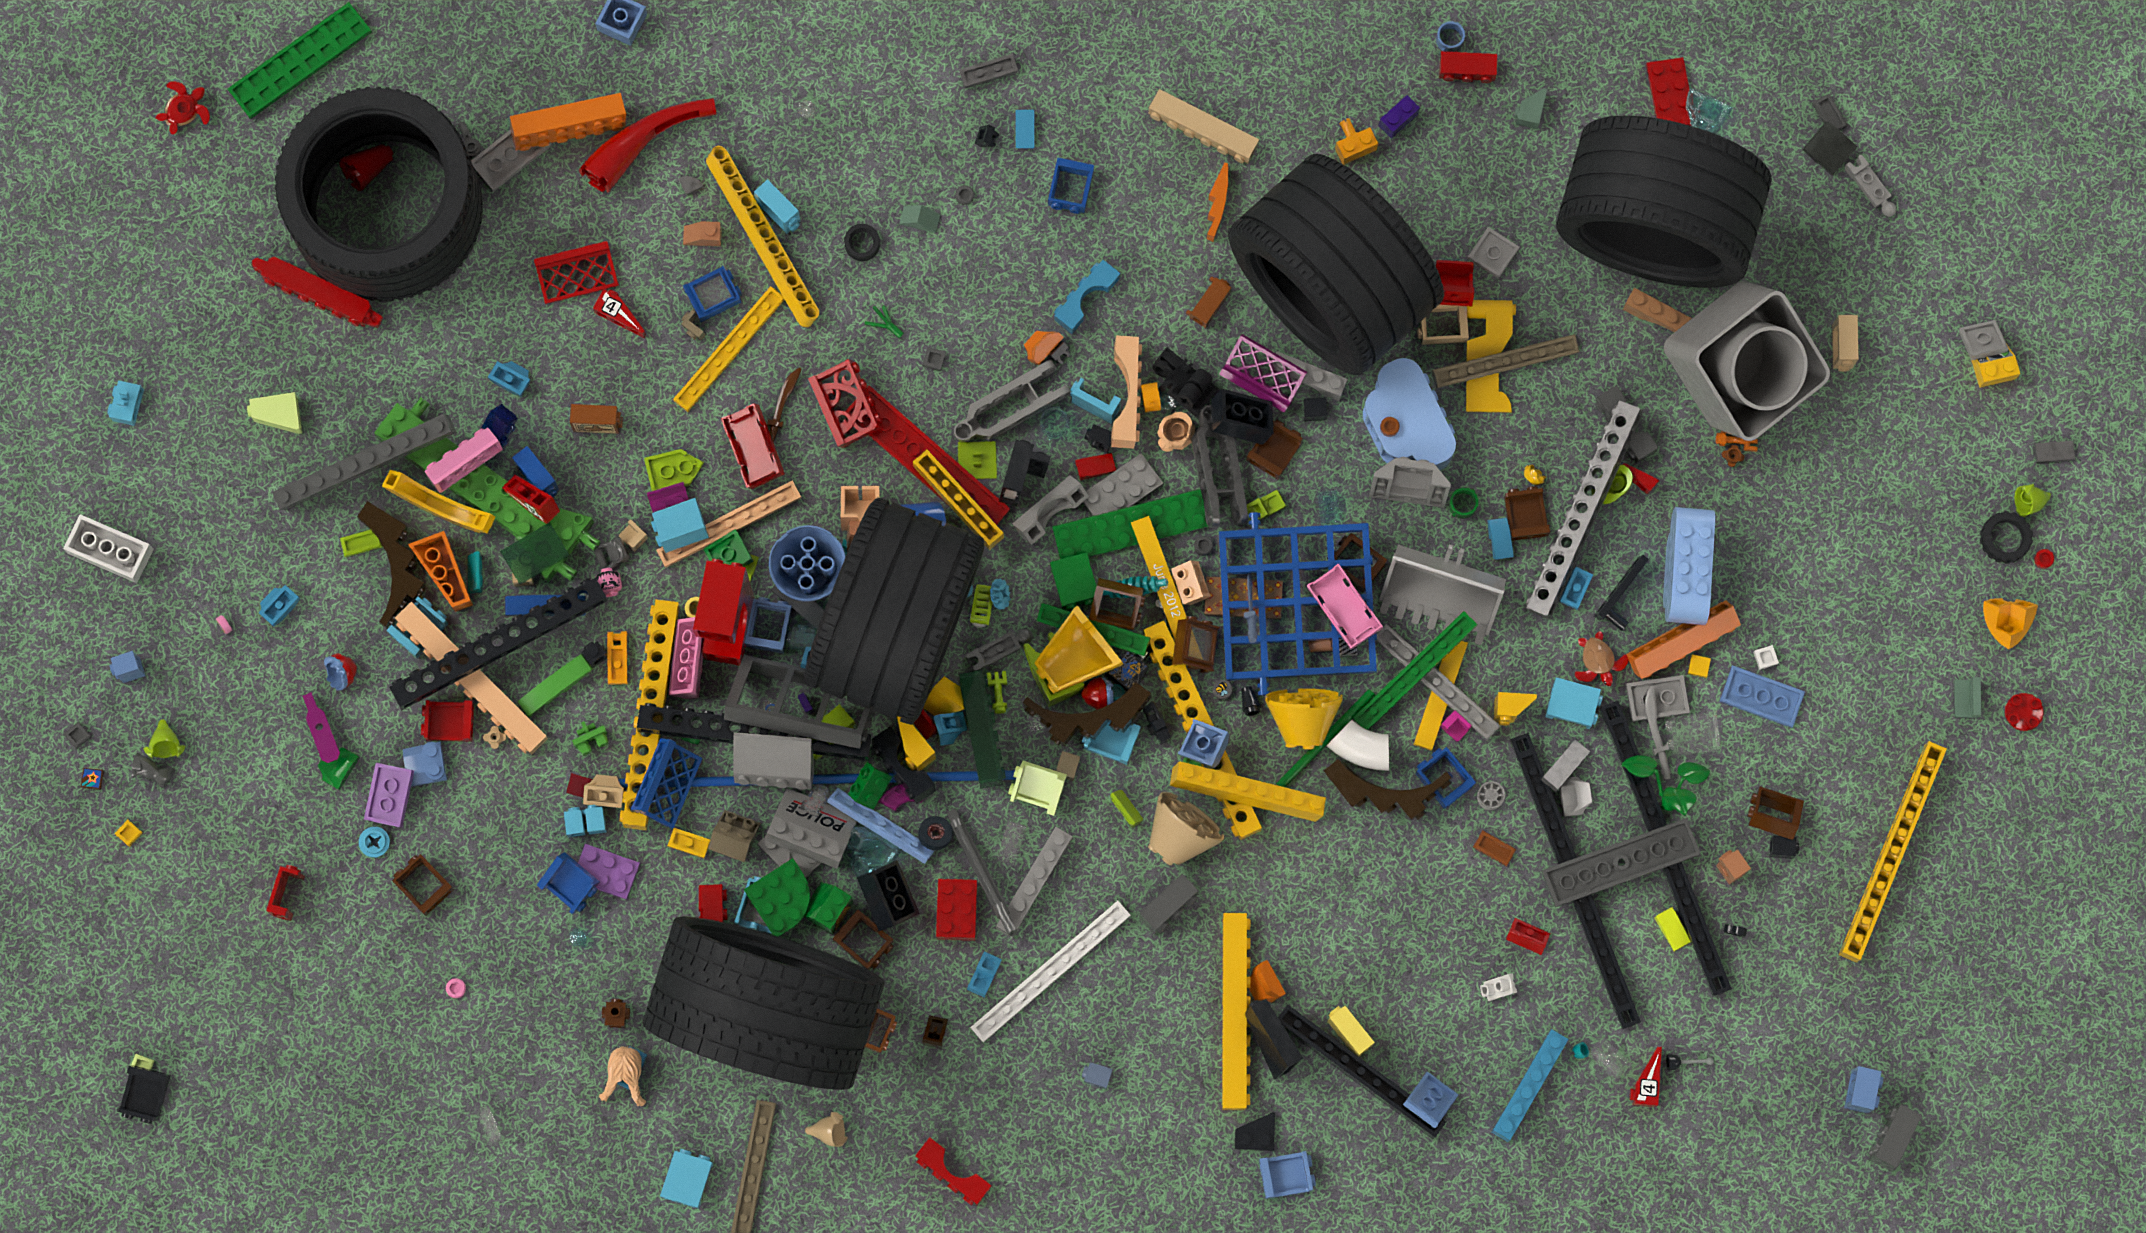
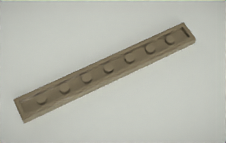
[1431,334,1579,388]
[731,1100,776,1233]

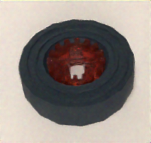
[918,816,953,851]

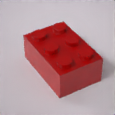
[936,879,977,941]

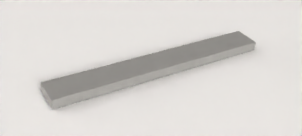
[1376,624,1500,741]

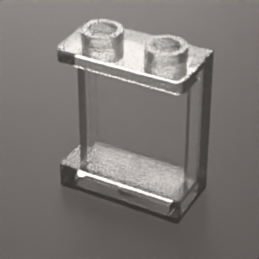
[1666,711,1721,756]

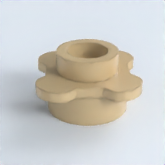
[483,726,506,749]

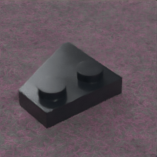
[1234,1112,1275,1151]

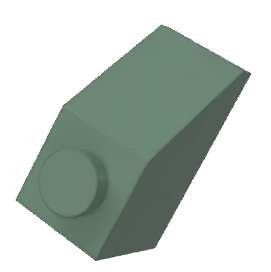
[1513,88,1547,129]

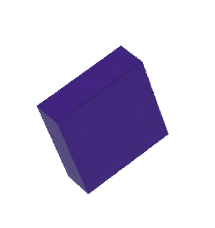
[798,692,815,714]

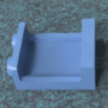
[1259,1151,1316,1199]

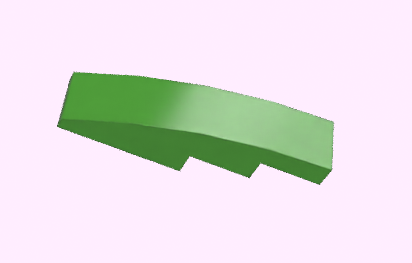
[517,654,593,717]

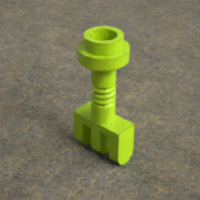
[987,671,1008,714]

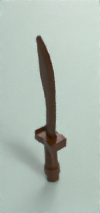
[767,367,802,442]

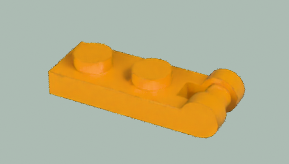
[607,631,628,685]

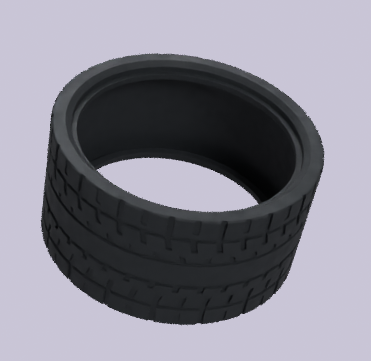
[642,916,885,1090]

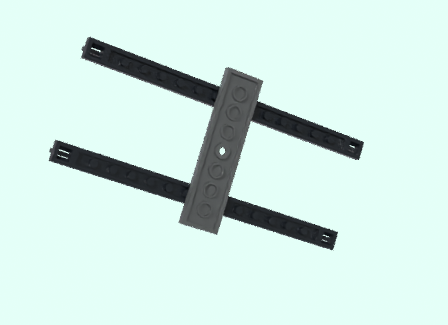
[1510,701,1732,1030]

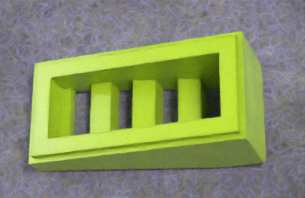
[970,584,993,625]

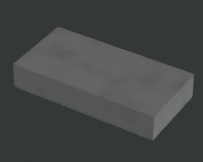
[2034,441,2075,463]

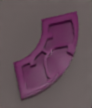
[878,784,923,812]

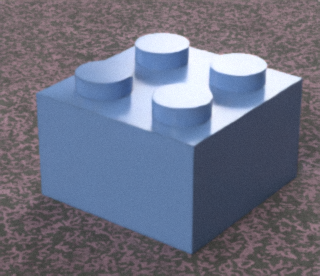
[595,0,647,46]
[1844,1066,1883,1113]

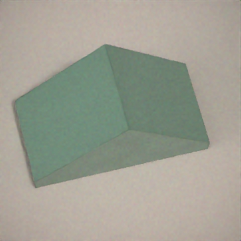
[899,205,940,233]

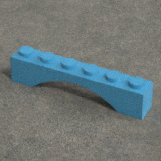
[1491,1029,1568,1142]

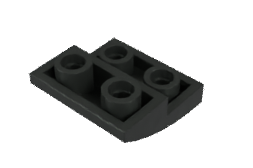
[1802,121,1857,175]

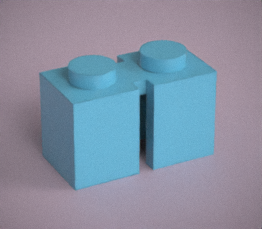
[564,805,607,838]

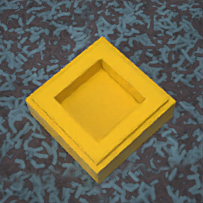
[1688,654,1711,678]
[115,820,143,847]

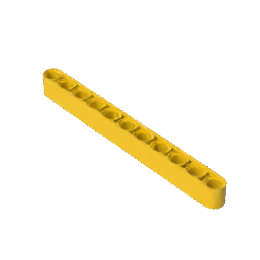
[706,146,819,328]

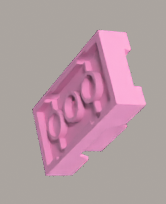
[1307,564,1383,650]

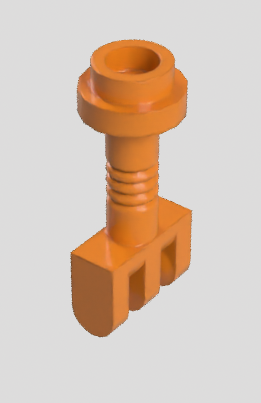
[1716,431,1758,452]

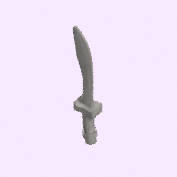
[1645,686,1671,779]

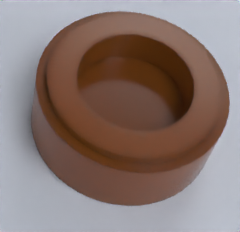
[1380,417,1400,437]

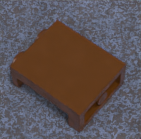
[1246,419,1303,480]
[1504,486,1550,541]

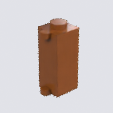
[1186,277,1231,329]

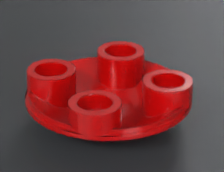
[2005,693,2044,731]

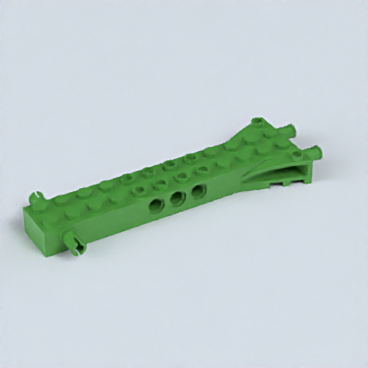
[374,397,601,583]

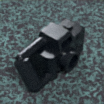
[1143,701,1171,745]

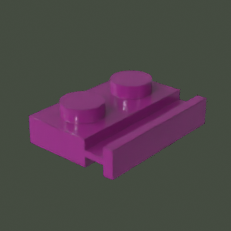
[647,482,689,513]

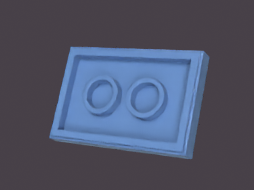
[1403,1072,1458,1128]

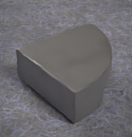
[678,176,704,196]

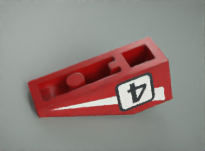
[593,289,646,338]
[502,475,560,524]
[1629,1047,1662,1107]

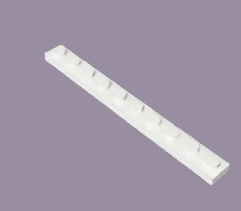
[970,901,1131,1043]

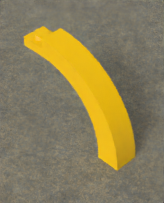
[382,470,495,534]

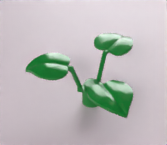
[1622,755,1710,816]

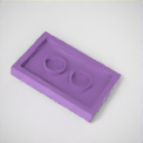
[364,763,414,828]
[578,844,640,900]

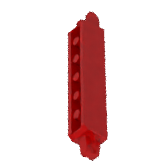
[251,256,383,328]

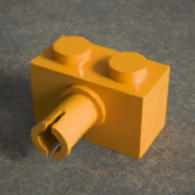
[1335,118,1378,165]

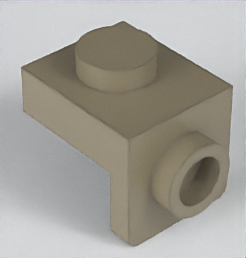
[681,309,706,341]

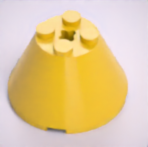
[1265,688,1343,749]

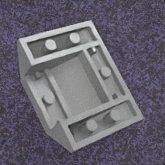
[1369,457,1451,508]

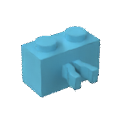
[108,381,144,426]

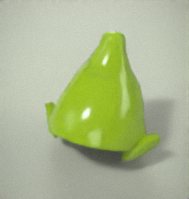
[2014,484,2051,518]
[143,719,186,759]

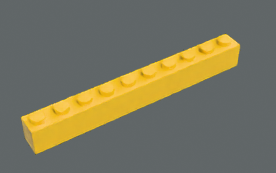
[1222,913,1251,1110]

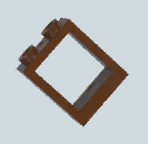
[1327,533,1388,593]
[1089,578,1146,630]
[1747,786,1804,840]
[392,854,454,916]
[833,910,894,970]

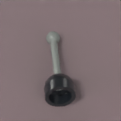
[1666,1054,1714,1070]

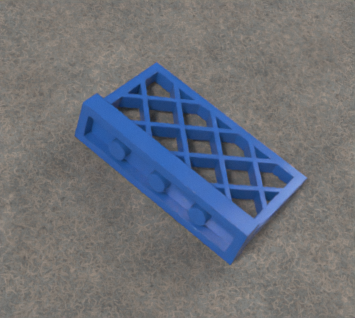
[631,738,702,829]

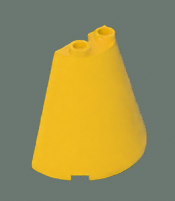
[1034,606,1124,694]

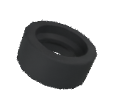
[844,224,880,261]

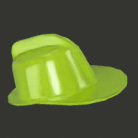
[1591,465,1633,504]

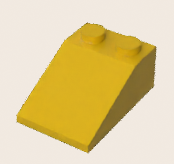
[897,716,936,771]

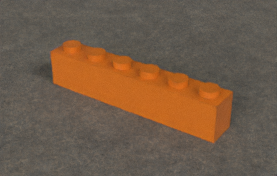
[1626,600,1741,679]

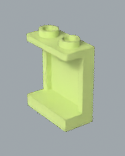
[1008,761,1067,816]

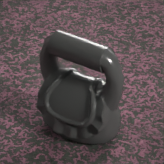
[594,537,630,569]

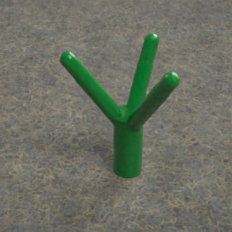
[864,305,904,338]

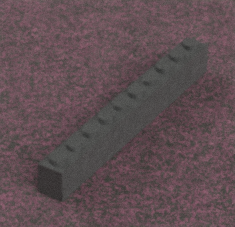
[272,414,457,511]

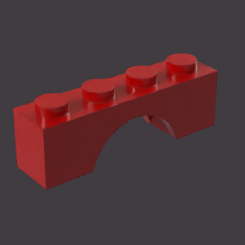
[915,1137,992,1206]

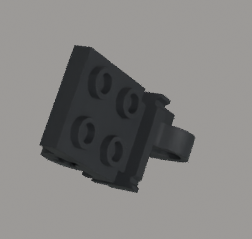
[1152,347,1218,417]

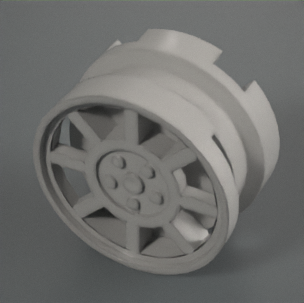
[1477,781,1505,810]

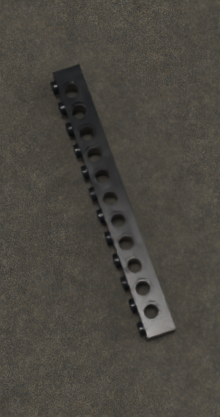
[389,578,607,711]
[637,703,871,761]

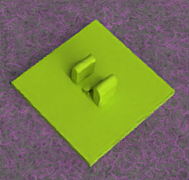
[958,441,997,479]

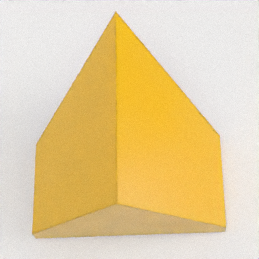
[923,676,965,716]

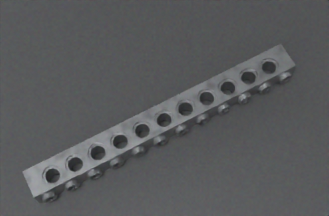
[1526,400,1643,620]

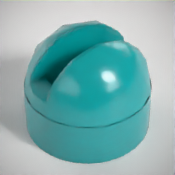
[1572,1042,1589,1059]

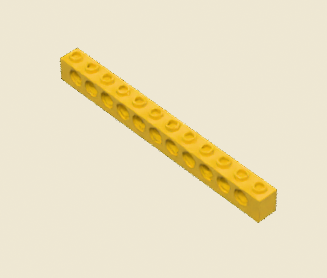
[620,599,680,830]
[1143,621,1262,840]
[1839,741,1947,963]

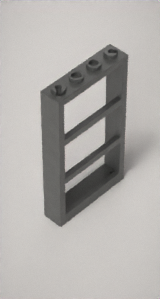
[724,655,876,749]

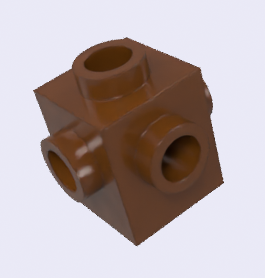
[602,999,630,1028]

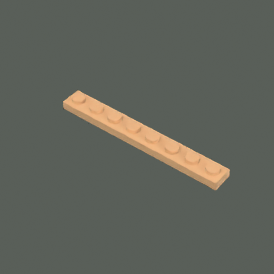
[656,480,801,568]

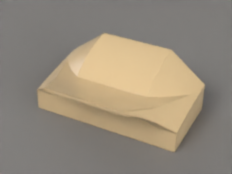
[583,774,624,808]

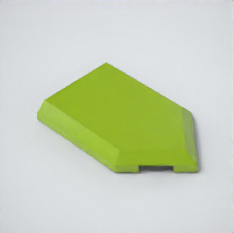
[644,449,704,491]

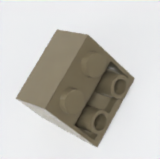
[708,810,761,862]

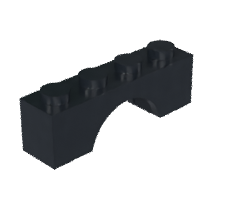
[871,726,936,804]

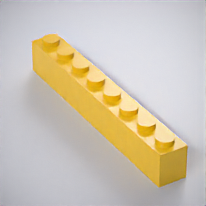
[1170,761,1326,822]

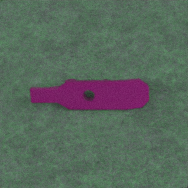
[303,692,340,763]

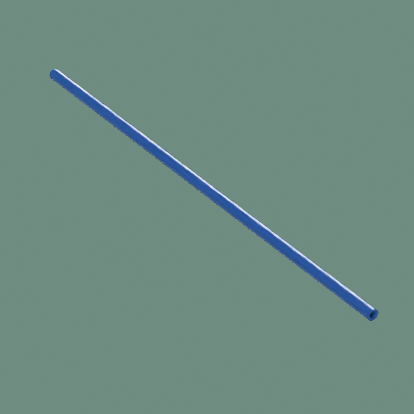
[618,770,1016,788]

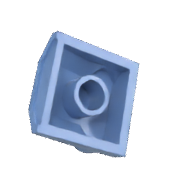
[1178,719,1229,769]
[403,742,447,787]

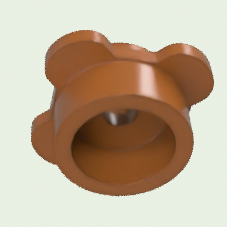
[1722,445,1744,467]

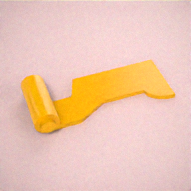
[1466,300,1516,413]

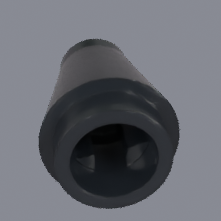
[1241,686,1261,716]

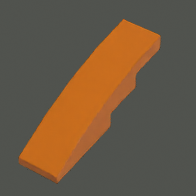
[1207,162,1228,242]

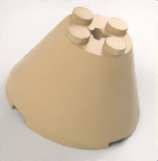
[1148,792,1224,866]

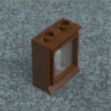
[1172,616,1220,673]

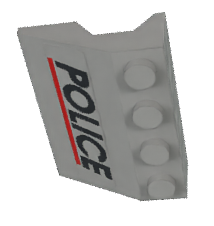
[765,788,857,869]

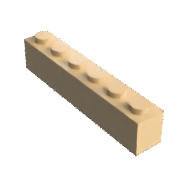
[1148,89,1259,164]

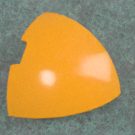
[1983,598,2038,649]

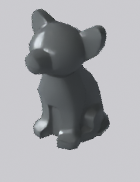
[131,753,175,788]

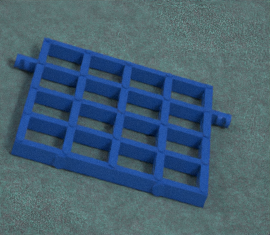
[1219,512,1377,696]

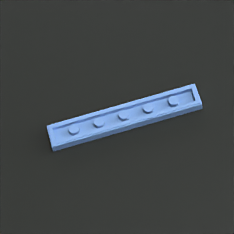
[827,788,934,864]

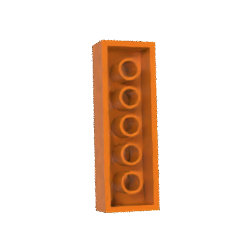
[510,93,626,151]

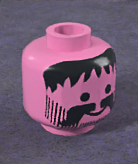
[596,568,622,597]

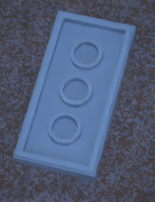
[1719,665,1805,728]

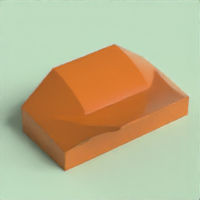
[1024,331,1064,365]
[1248,960,1286,1003]

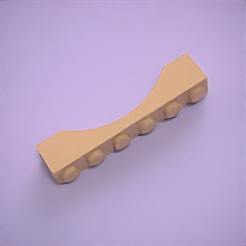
[1111,335,1142,449]

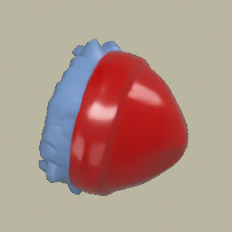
[324,653,357,690]
[1081,677,1114,710]

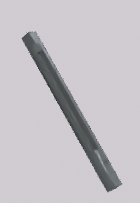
[946,808,1018,937]

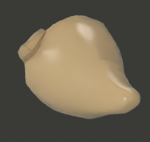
[805,1112,848,1147]

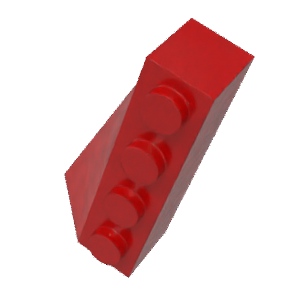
[699,884,728,922]

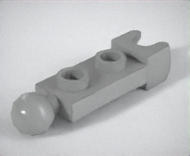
[1845,155,1896,217]

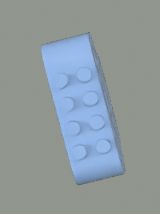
[1363,358,1456,470]
[1663,507,1715,625]

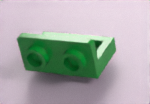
[848,762,892,810]

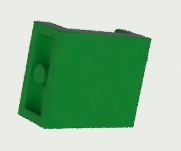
[1050,552,1096,611]

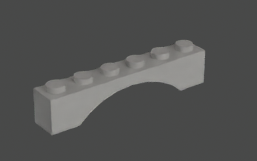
[996,827,1072,939]

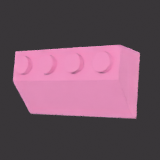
[424,427,503,493]
[668,617,704,699]

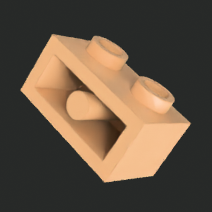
[1171,560,1211,605]

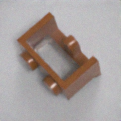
[865,1009,897,1054]

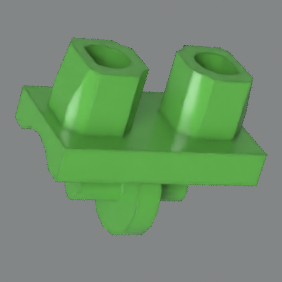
[572,721,609,756]

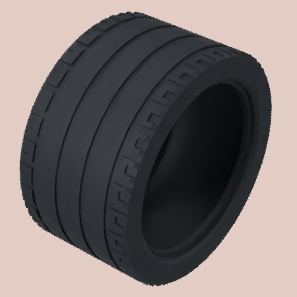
[275,87,483,302]
[1556,115,1772,288]

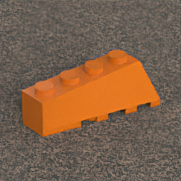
[408,531,473,612]

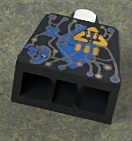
[1105,651,1149,691]

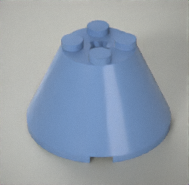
[769,525,845,602]

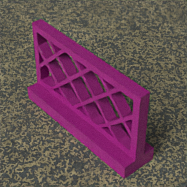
[1219,334,1307,413]

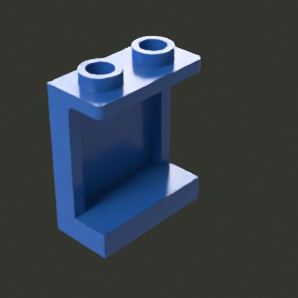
[537,852,600,914]

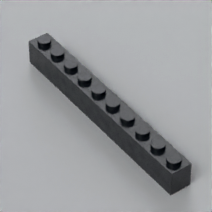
[1278,1004,1446,1139]

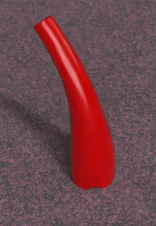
[579,98,717,193]

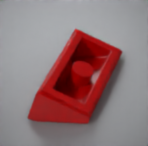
[913,709,937,740]
[1506,918,1551,955]

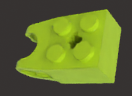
[1023,632,1084,707]

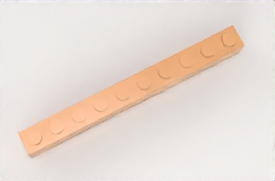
[395,602,548,755]

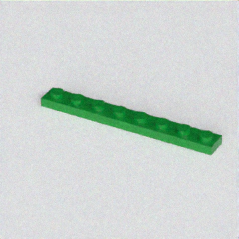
[1353,611,1478,730]

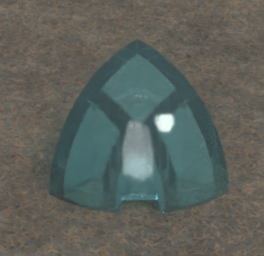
[1686,88,1733,133]
[848,827,902,877]

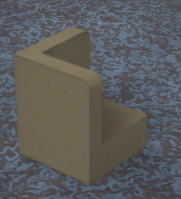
[1056,751,1080,781]

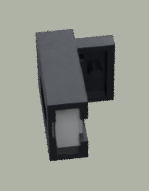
[998,440,1051,507]

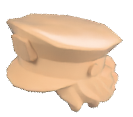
[1157,412,1195,452]

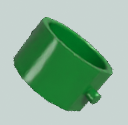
[1449,487,1479,519]

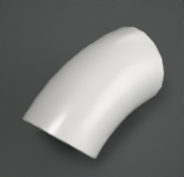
[1327,720,1389,771]

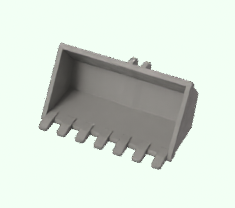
[1379,544,1506,645]

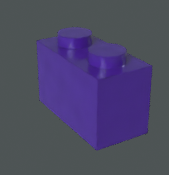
[1378,95,1420,139]

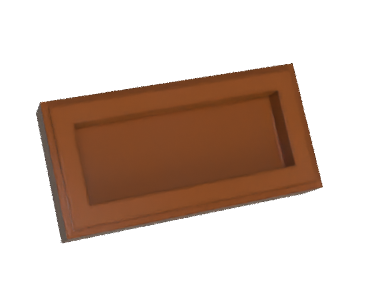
[1473,830,1516,867]

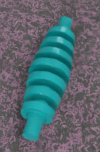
[1102,576,1168,598]

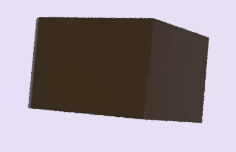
[922,1015,948,1049]

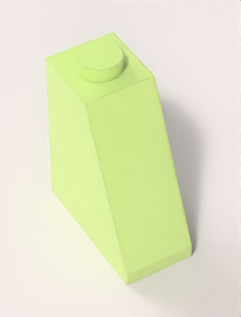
[247,392,302,434]

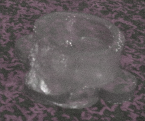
[798,101,816,118]

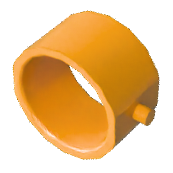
[1141,382,1161,413]

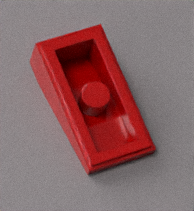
[1075,453,1116,481]
[1622,463,1659,494]

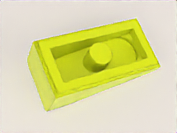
[1654,907,1691,951]

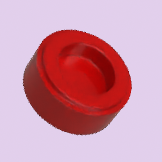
[2034,549,2054,569]

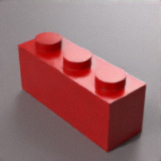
[1439,51,1497,83]

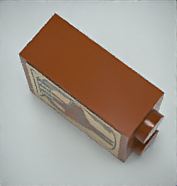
[570,404,623,434]

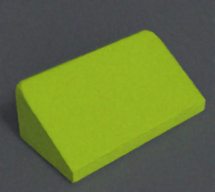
[1110,790,1144,828]

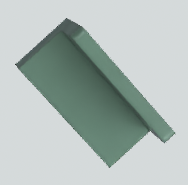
[1954,677,1981,718]

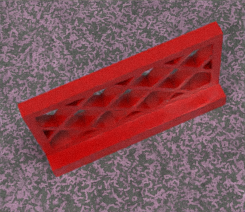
[534,241,619,304]

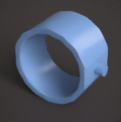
[1436,21,1465,52]

